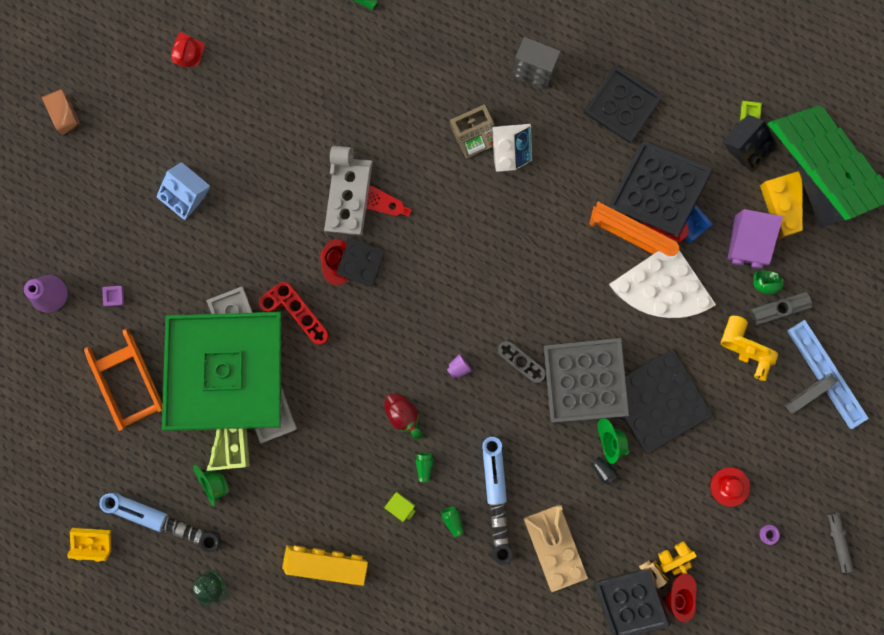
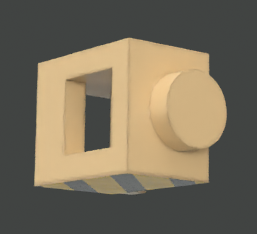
[639,560,669,589]

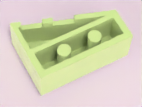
[207,429,250,471]

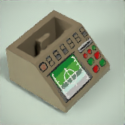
[450,104,495,159]

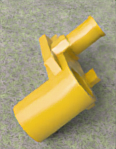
[721,316,778,381]

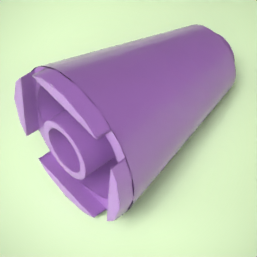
[24,275,68,313]

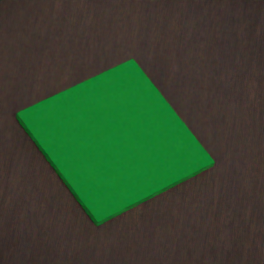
[162,312,282,431]

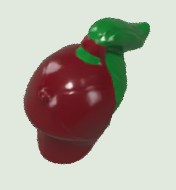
[384,393,423,440]

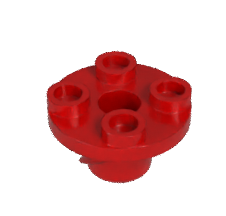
[710,467,750,507]

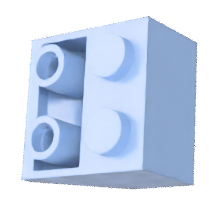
[156,162,210,220]

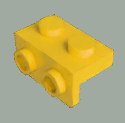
[67,528,112,562]

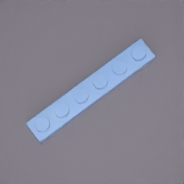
[787,320,869,429]

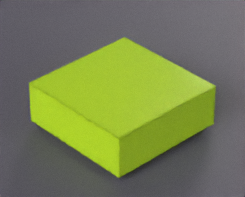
[740,101,762,121]

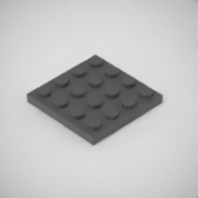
[544,338,629,423]

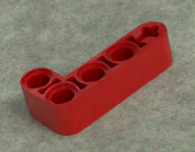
[259,282,329,345]

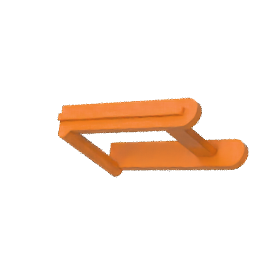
[589,201,679,256]
[84,328,163,431]

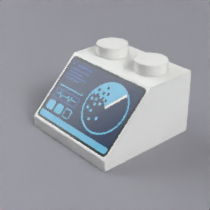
[492,124,532,172]

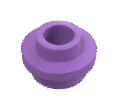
[760,525,780,545]

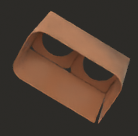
[41,89,81,135]

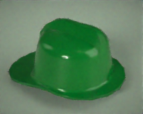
[597,418,629,464]
[193,464,229,507]

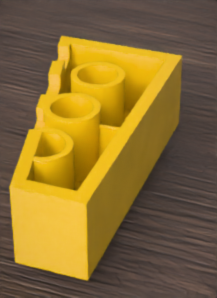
[282,545,368,586]

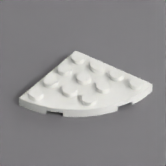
[609,251,716,318]

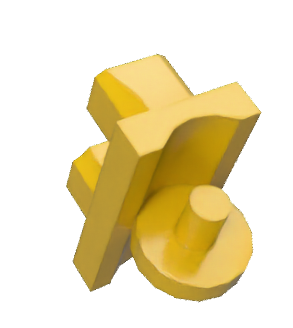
[658,542,697,576]

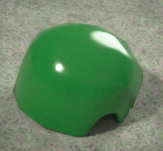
[753,270,784,295]

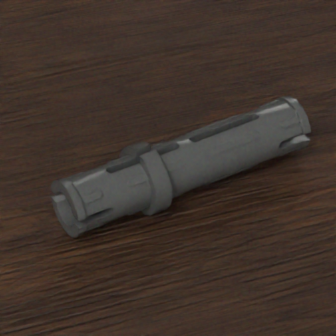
[827,512,854,573]

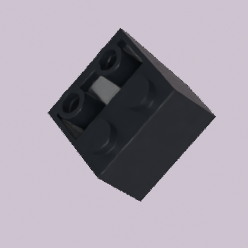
[723,115,777,173]

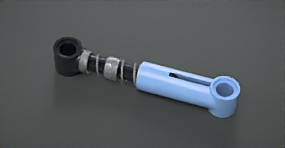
[482,437,512,565]
[99,492,222,553]

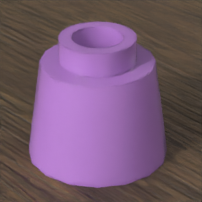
[447,354,472,378]

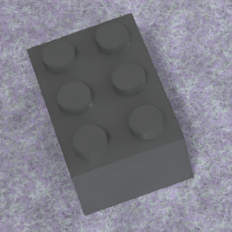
[512,37,560,89]

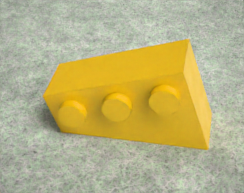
[760,171,803,239]

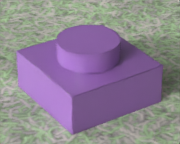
[102,286,124,307]

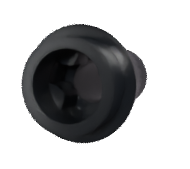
[591,457,619,486]

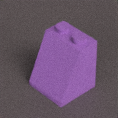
[727,209,783,269]

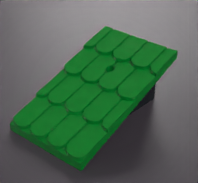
[767,105,884,227]

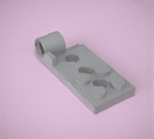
[324,146,373,236]

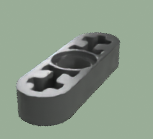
[498,341,545,383]
[785,373,838,414]

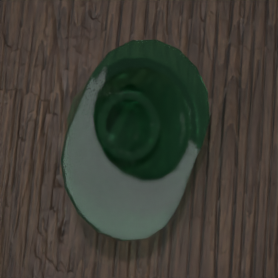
[192,569,231,608]

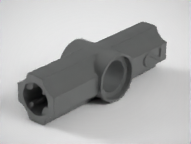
[751,292,812,325]

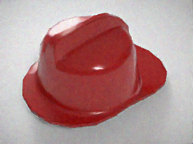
[171,32,205,67]
[320,239,348,286]
[665,574,696,622]

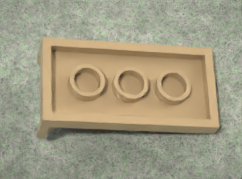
[523,505,588,592]

